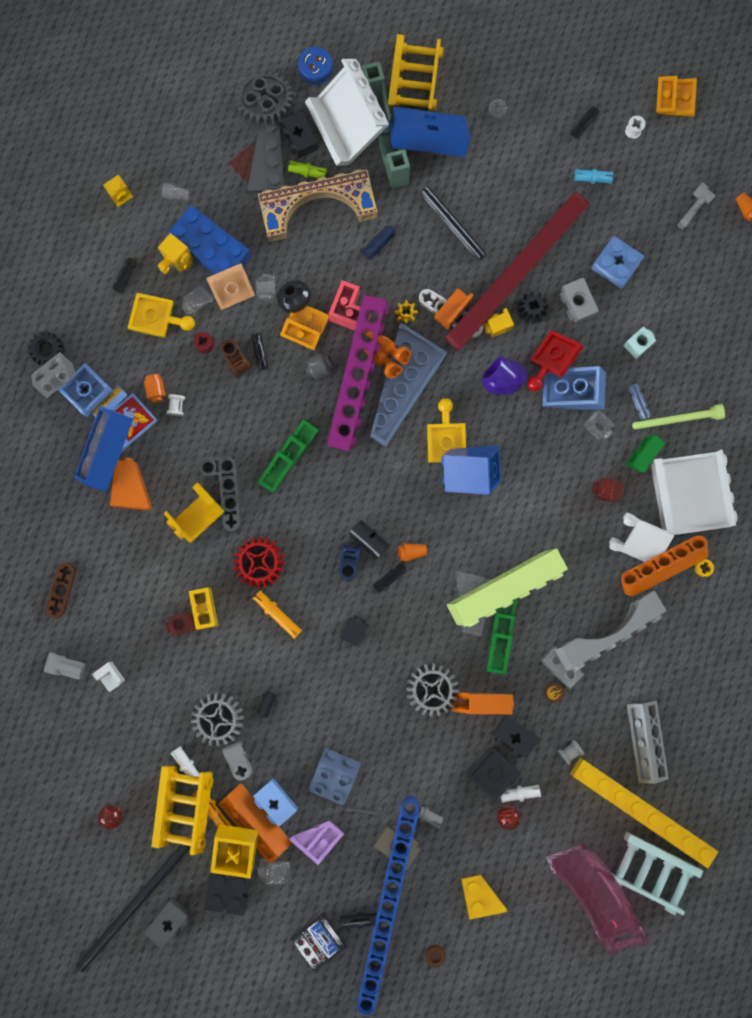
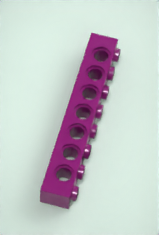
[327,295,390,451]

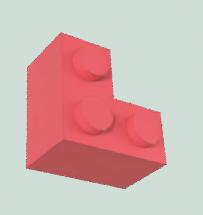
[328,280,371,330]

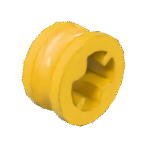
[695,559,714,577]

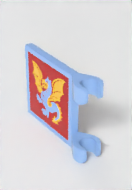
[113,393,158,453]

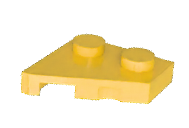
[461,874,507,919]

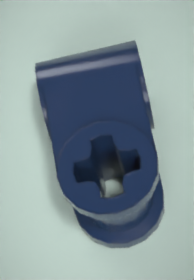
[339,543,361,581]

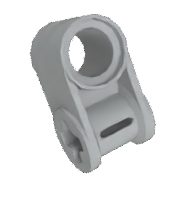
[222,740,252,781]

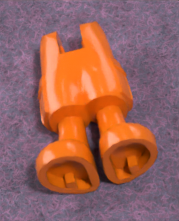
[363,331,411,379]

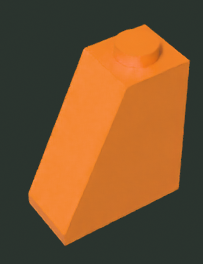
[110,457,152,511]
[452,692,514,715]

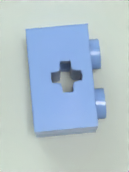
[253,778,298,827]

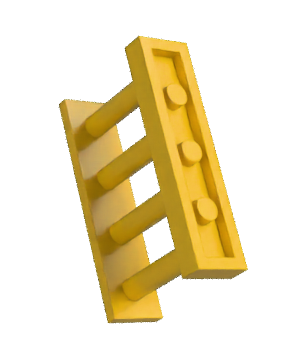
[388,34,444,112]
[151,765,213,855]

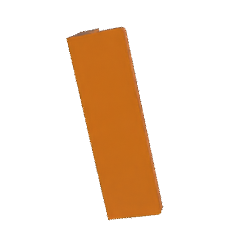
[218,784,292,864]

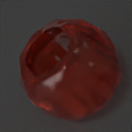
[98,805,123,830]
[497,805,520,831]

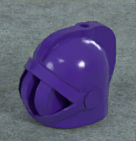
[482,355,528,395]

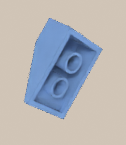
[542,366,606,410]

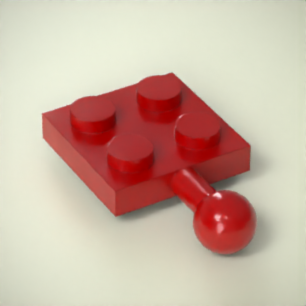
[527,330,583,392]

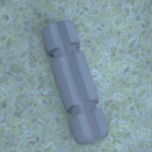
[628,383,651,420]

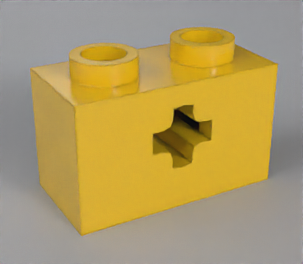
[189,587,219,630]

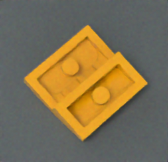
[656,76,697,117]
[280,305,329,350]

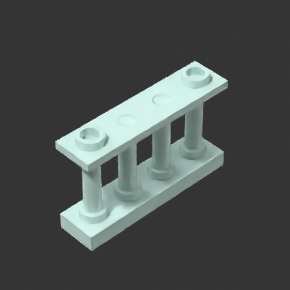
[607,832,703,915]

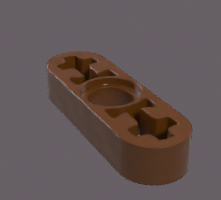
[46,563,76,618]

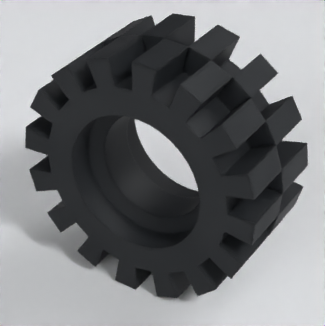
[28,331,65,366]

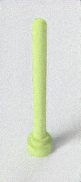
[632,404,725,429]

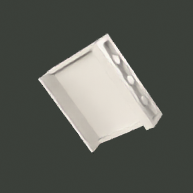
[305,59,389,166]
[651,450,738,535]

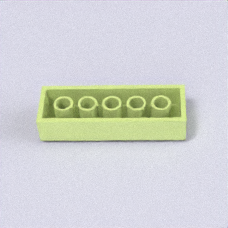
[446,548,568,627]

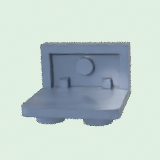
[309,748,361,805]

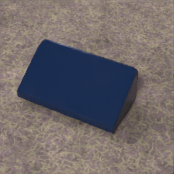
[361,226,395,260]

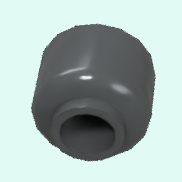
[305,353,334,381]

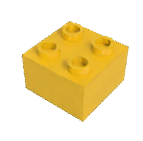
[210,824,258,879]

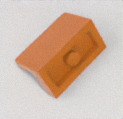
[434,288,474,330]

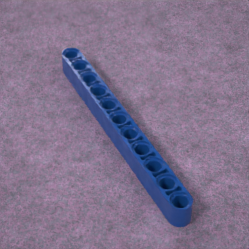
[357,795,419,1015]

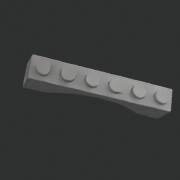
[555,591,666,671]

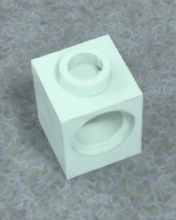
[623,326,656,359]

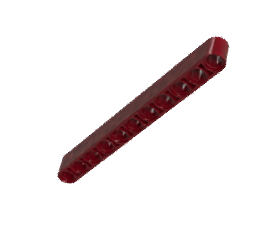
[444,191,590,351]

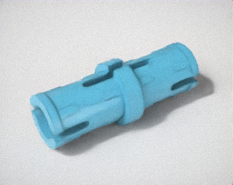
[574,169,613,184]

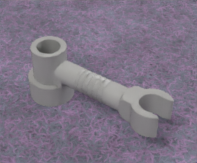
[677,182,715,230]

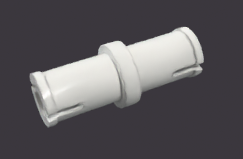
[170,746,200,786]
[501,784,541,803]

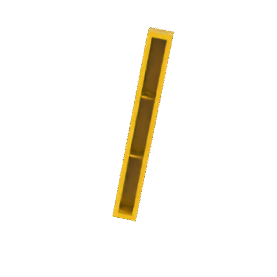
[570,758,719,868]

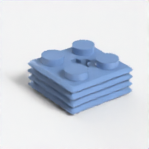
[591,236,644,289]
[58,363,113,417]

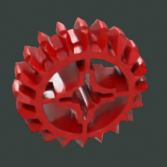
[233,536,285,589]

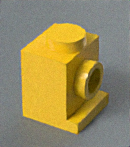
[103,175,133,207]
[483,308,514,338]

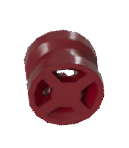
[193,332,214,354]

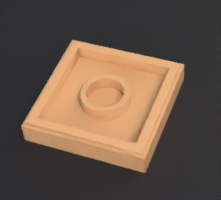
[206,263,255,310]

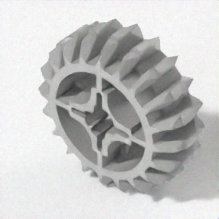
[406,663,459,717]
[191,693,244,746]

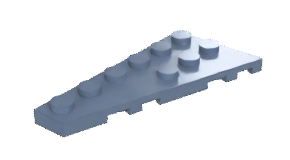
[370,322,448,447]

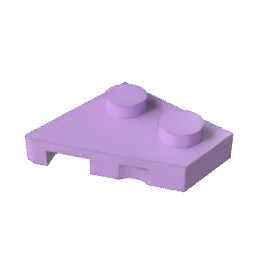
[289,820,344,865]

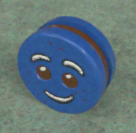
[298,47,333,85]

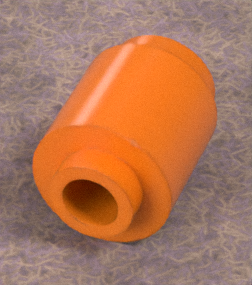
[144,374,166,403]

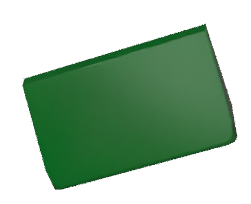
[626,435,665,473]

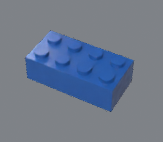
[167,205,252,274]

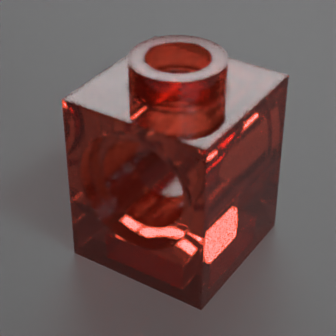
[592,478,624,503]
[165,612,197,637]

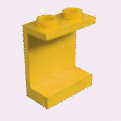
[164,482,225,543]

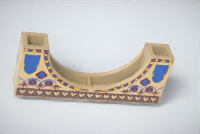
[258,169,377,242]

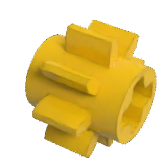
[394,300,418,325]

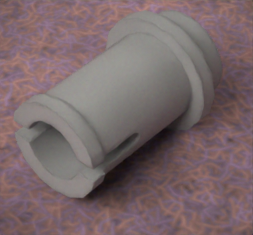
[418,806,444,829]

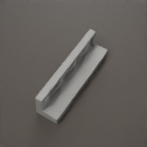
[627,701,669,784]

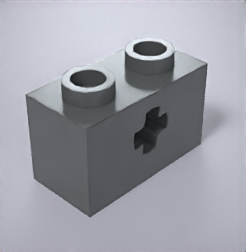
[144,897,191,949]

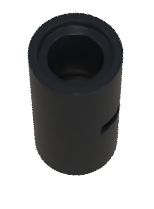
[349,520,390,559]

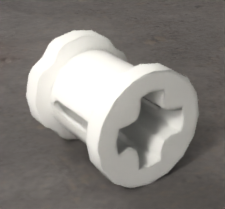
[625,116,645,139]
[166,394,185,416]

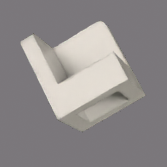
[92,662,125,692]

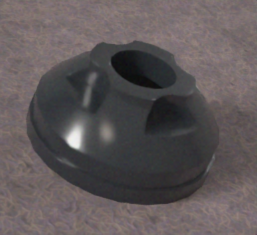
[277,280,311,313]

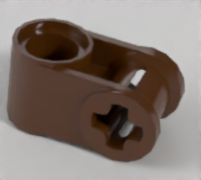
[220,339,252,377]

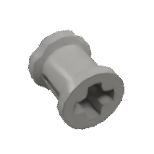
[558,739,584,765]

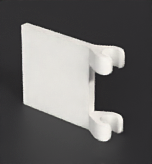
[609,513,674,562]

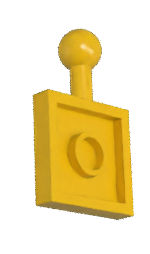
[128,293,195,338]
[427,398,466,463]

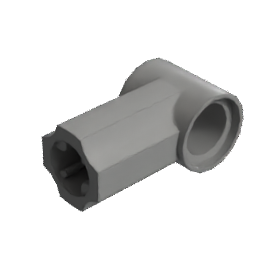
[44,652,86,680]

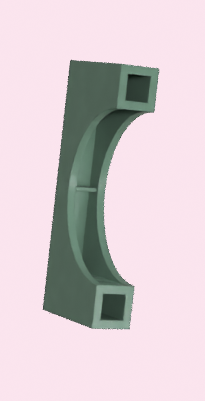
[361,61,410,190]

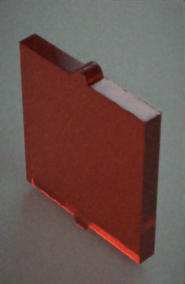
[229,143,255,183]

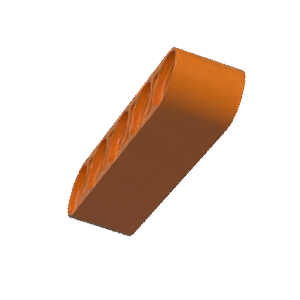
[621,536,709,596]

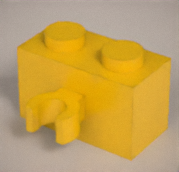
[158,233,193,275]

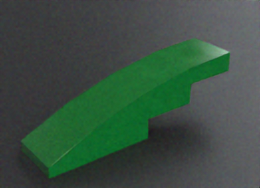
[258,419,320,493]
[486,598,518,675]

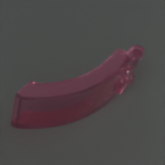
[546,843,648,955]

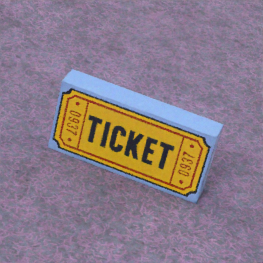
[92,385,127,417]

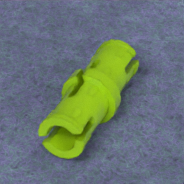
[288,160,327,179]

